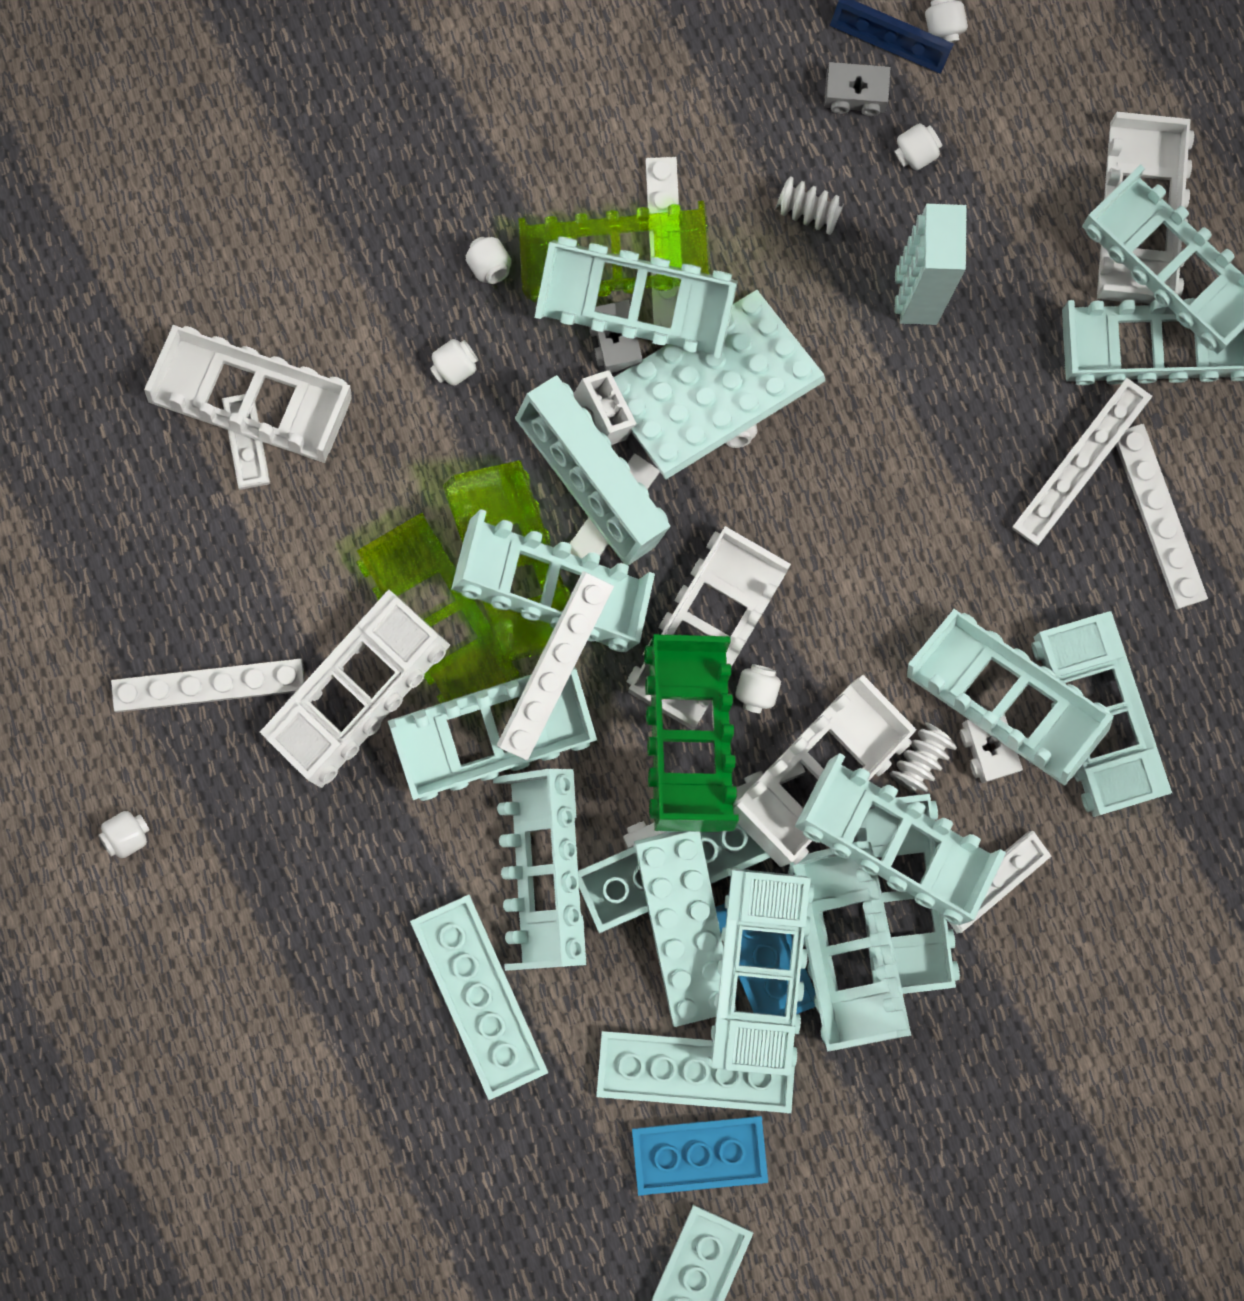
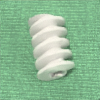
[775,176,844,235]
[890,722,957,793]

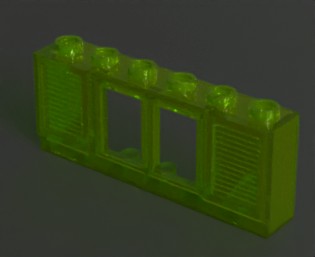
[518,200,711,302]
[443,460,570,663]
[356,512,521,704]

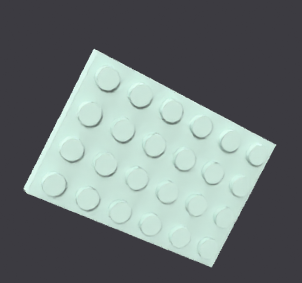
[613,290,825,479]

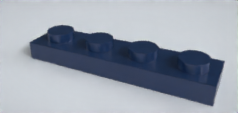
[830,0,954,74]

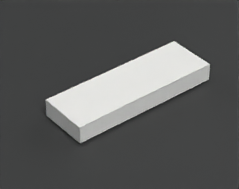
[222,394,270,490]

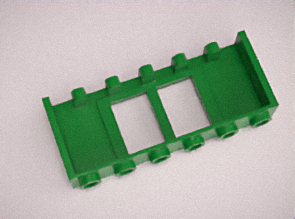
[644,634,739,832]

